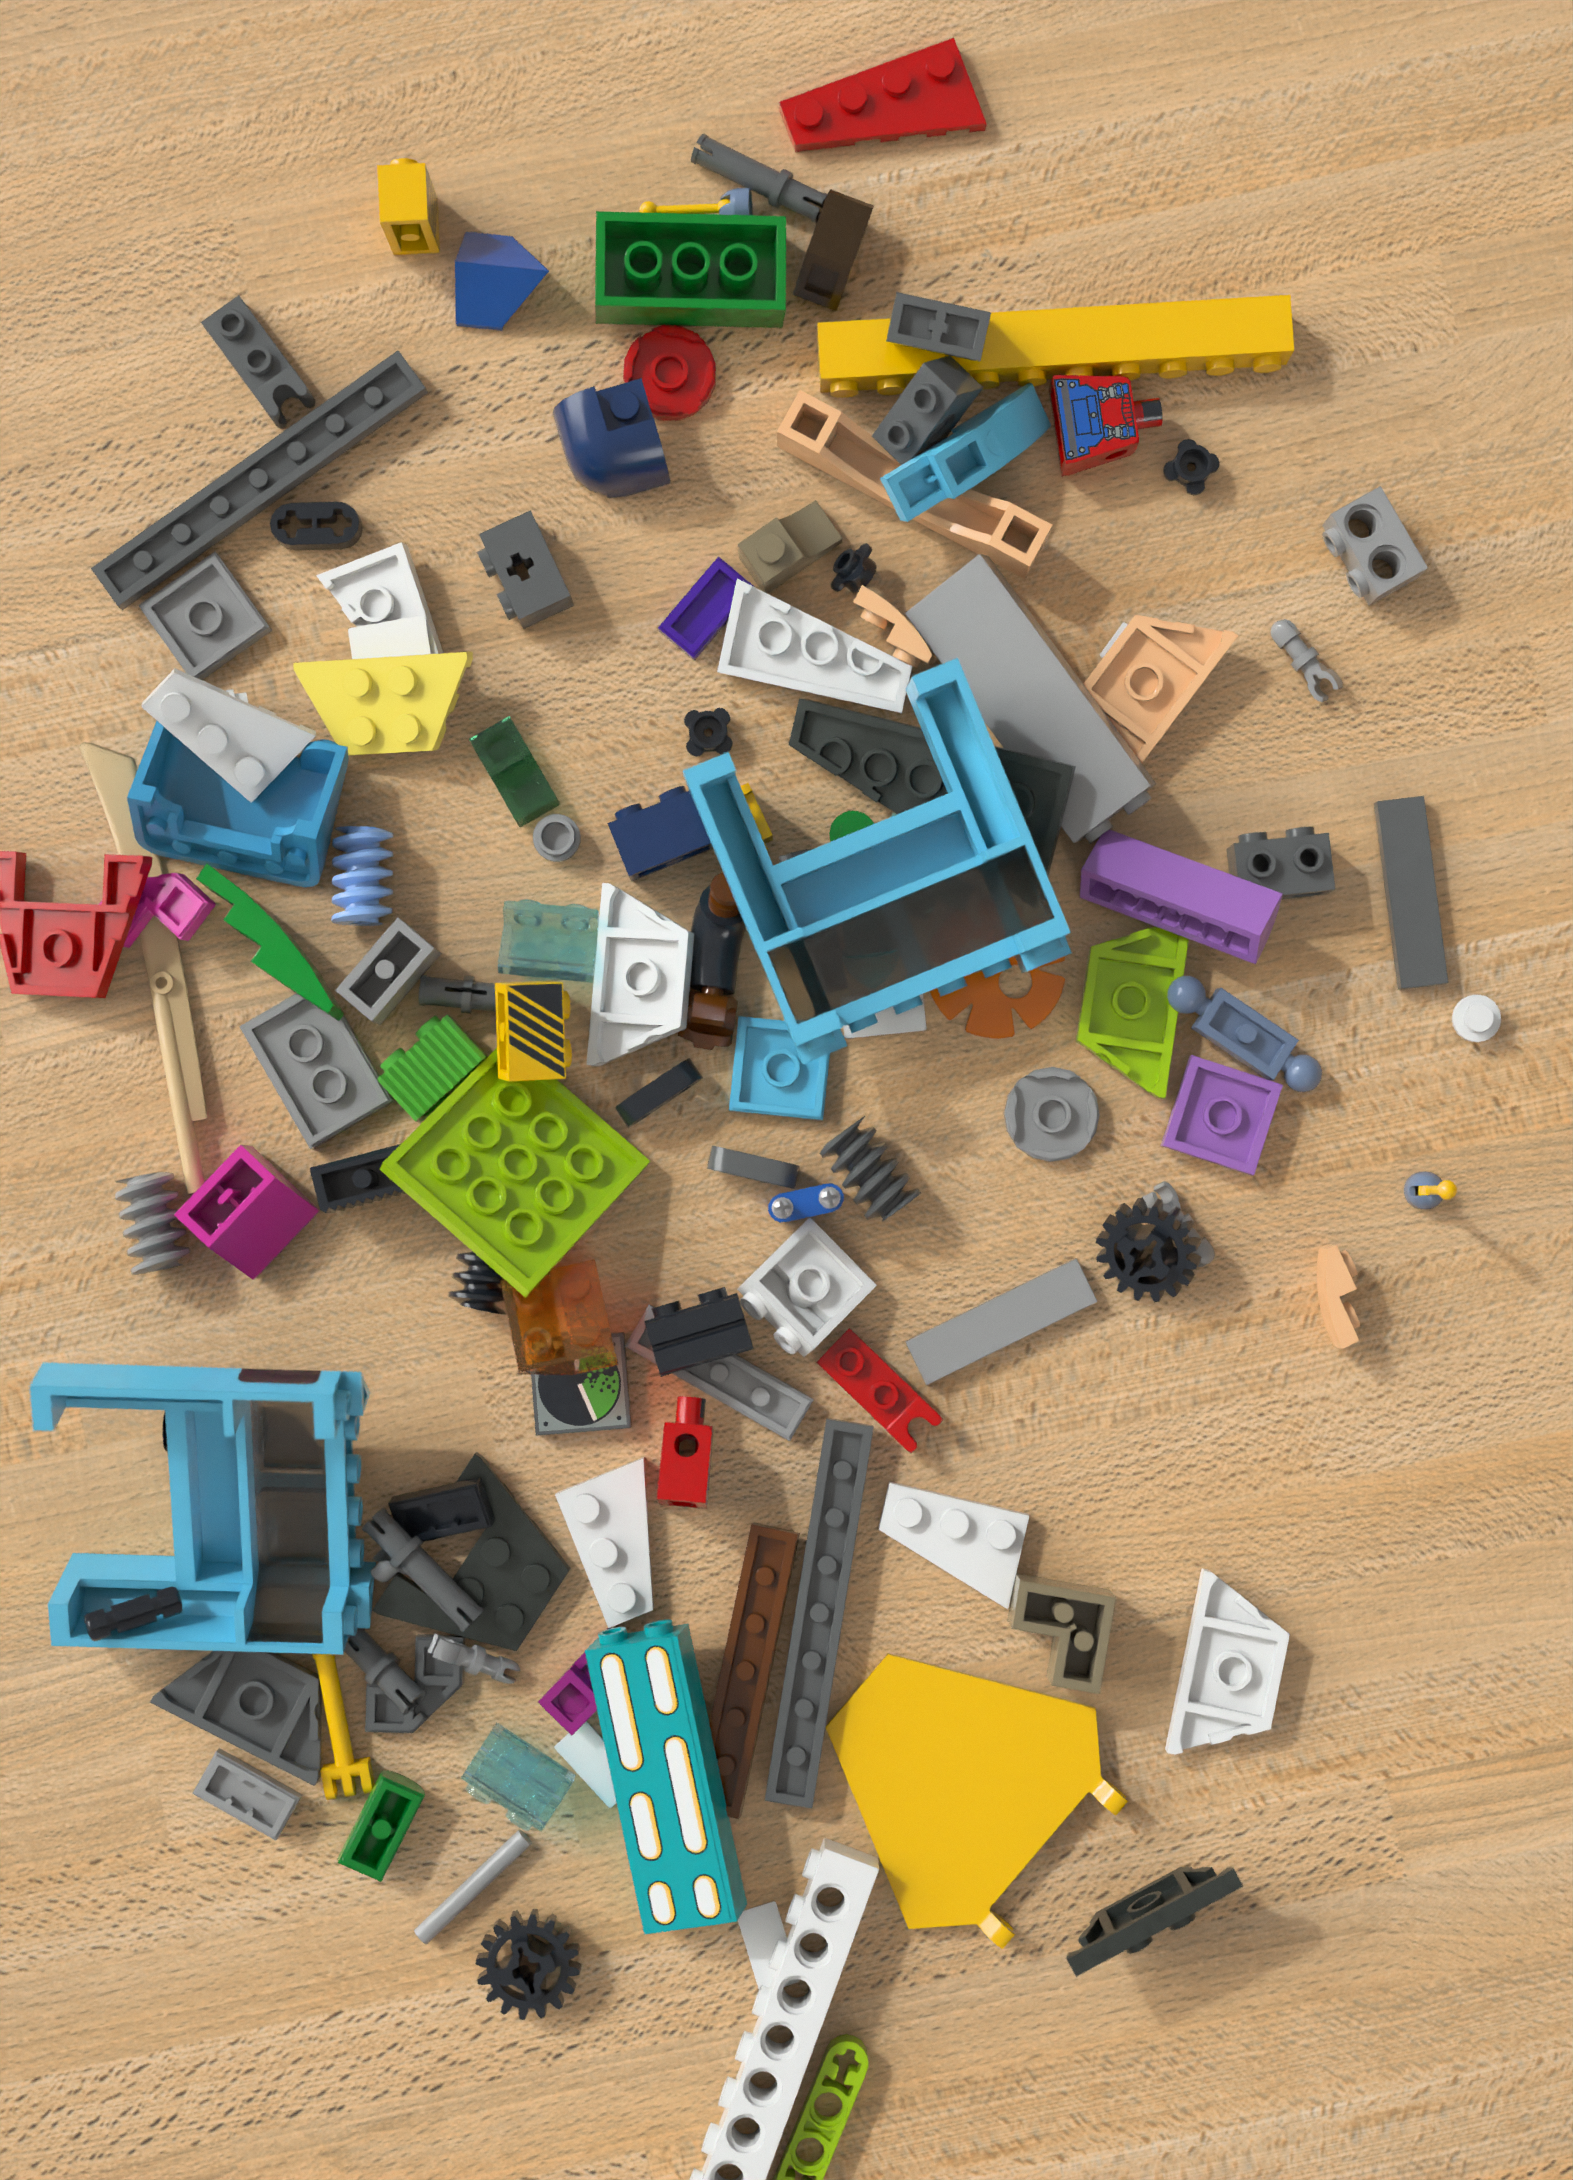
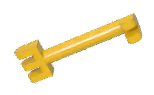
[309,1634,375,1800]

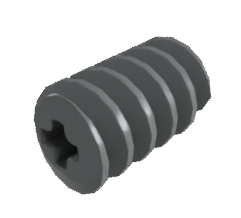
[820,1116,921,1221]

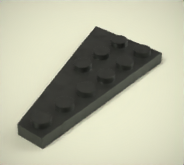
[789,699,1076,907]

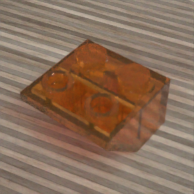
[500,1259,619,1375]

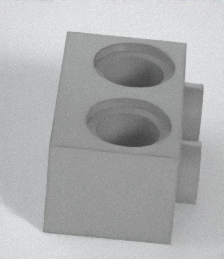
[1322,486,1428,606]

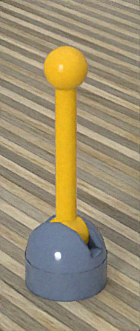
[639,188,753,215]
[1404,1171,1457,1209]

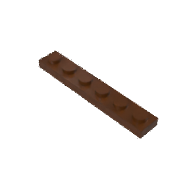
[710,1522,800,1819]

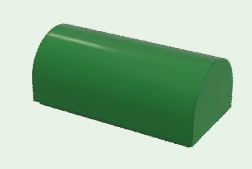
[337,1770,425,1882]

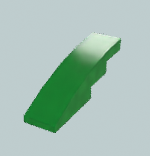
[196,863,344,1021]

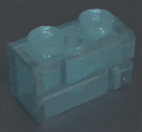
[461,1722,576,1831]

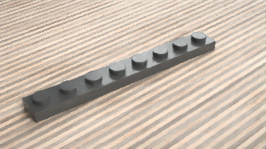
[91,350,428,610]
[765,1418,874,1808]

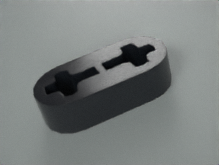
[270,502,363,550]
[615,1058,703,1128]

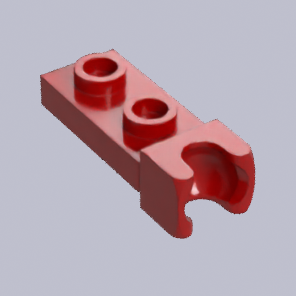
[816,1328,944,1454]

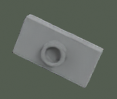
[192,1748,302,1841]

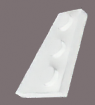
[316,542,443,654]
[555,1457,654,1628]
[878,1481,1029,1609]

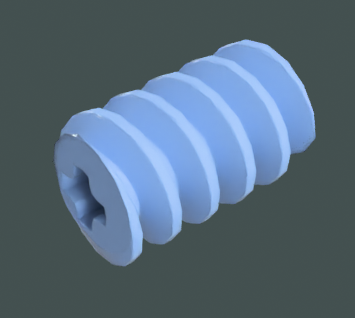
[331,826,393,926]

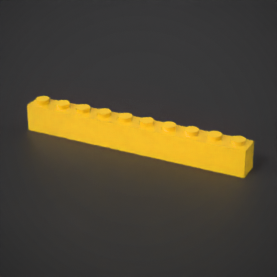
[817,295,1294,398]

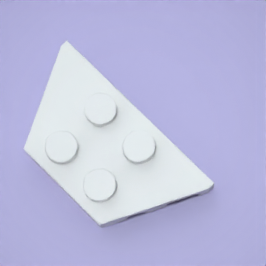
[586,883,694,1067]
[1165,1568,1290,1755]

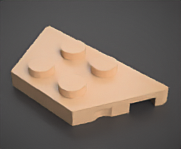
[1083,615,1238,763]

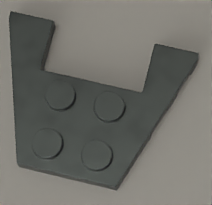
[372,1452,571,1651]

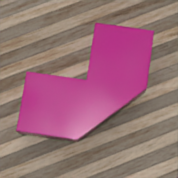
[99,873,216,948]

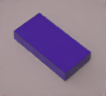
[658,556,754,661]

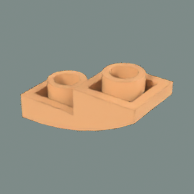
[853,585,937,669]
[1317,1244,1360,1349]

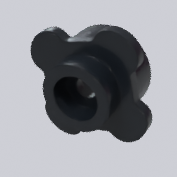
[1163,439,1220,495]
[831,543,877,593]
[684,708,733,757]

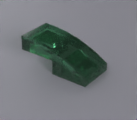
[469,716,561,827]

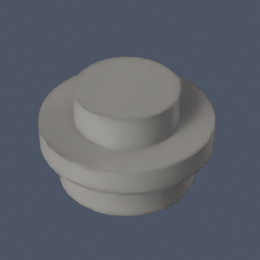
[533,814,581,862]

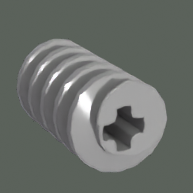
[115,1172,190,1275]

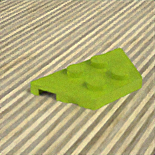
[1076,926,1189,1099]

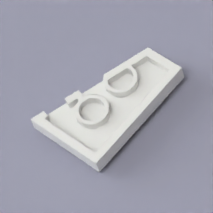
[141,668,316,803]

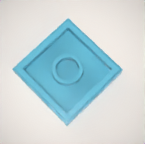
[729,1016,830,1121]

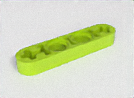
[773,2034,869,2180]

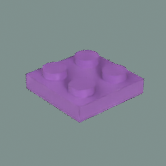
[1161,1055,1283,1175]

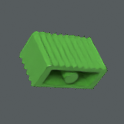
[377,1015,488,1123]

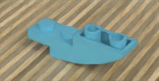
[880,383,1051,522]

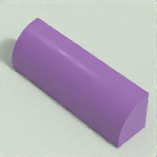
[1080,830,1282,964]

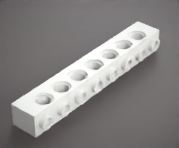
[689,1838,879,2180]

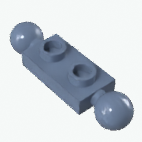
[1167,976,1322,1092]

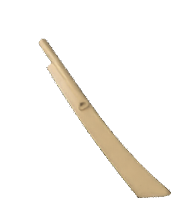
[79,742,207,1195]

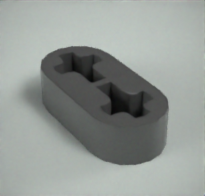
[707,1146,800,1189]

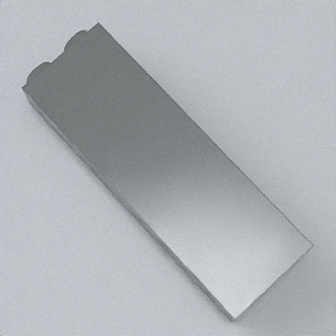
[905,554,1156,844]

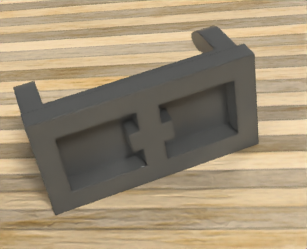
[886,292,991,362]

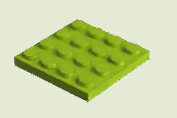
[380,1048,650,1298]

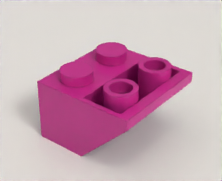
[174,1144,320,1280]

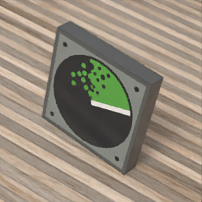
[528,1332,632,1436]

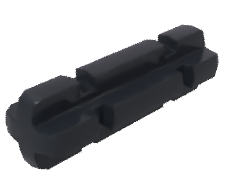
[84,1586,182,1641]

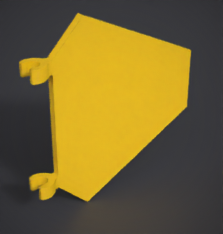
[826,1653,1128,1950]

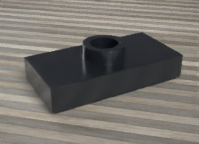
[388,1477,495,1542]

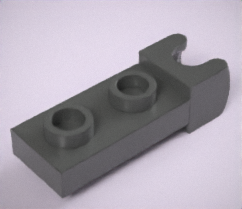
[201,295,316,429]

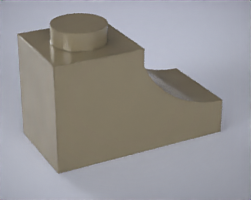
[738,500,843,594]

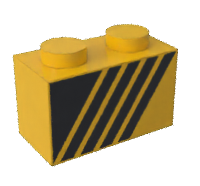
[377,158,440,255]
[495,981,572,1082]

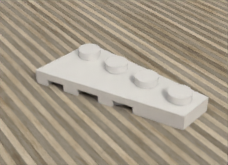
[717,579,912,713]

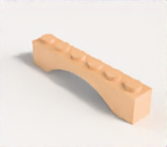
[777,390,1052,579]

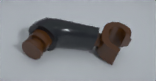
[678,873,746,1050]

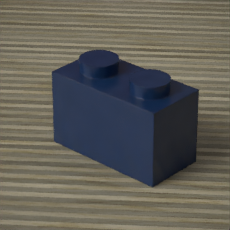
[607,786,713,882]

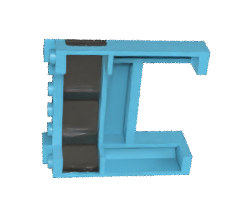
[683,658,1072,1064]
[30,1362,376,1655]

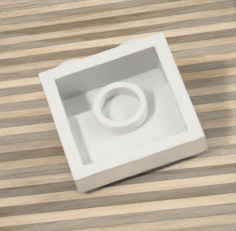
[737,1218,877,1357]

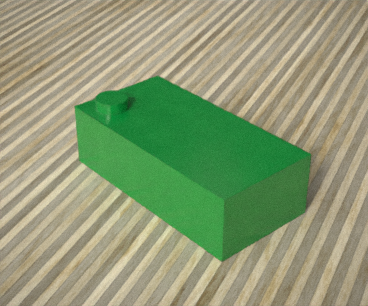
[595,211,786,328]

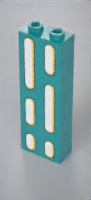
[585,1619,747,1934]

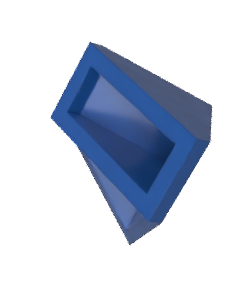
[455,232,549,331]

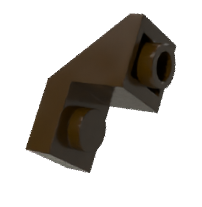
[793,189,874,311]

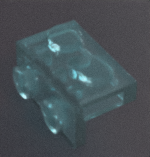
[498,899,599,983]

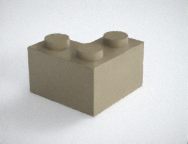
[1008,1573,1116,1694]

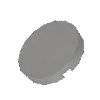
[1004,1067,1100,1162]

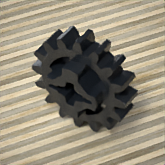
[1096,1197,1202,1302]
[476,1909,582,2020]

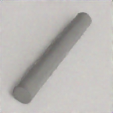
[414,1829,532,1944]

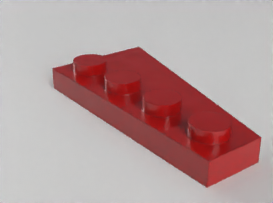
[779,38,987,152]

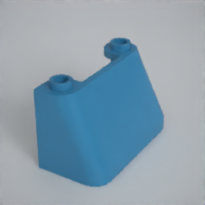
[127,721,349,887]

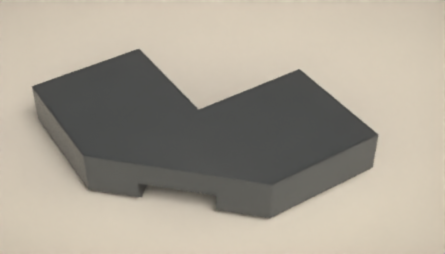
[365,1634,465,1733]

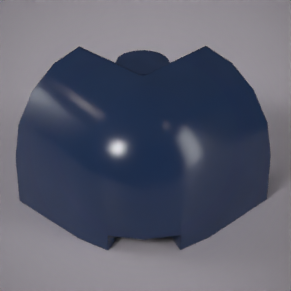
[553,378,671,498]

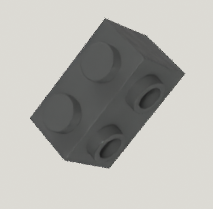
[1226,827,1336,900]

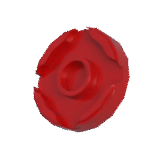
[623,325,716,421]

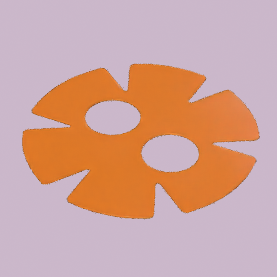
[926,899,1065,1039]

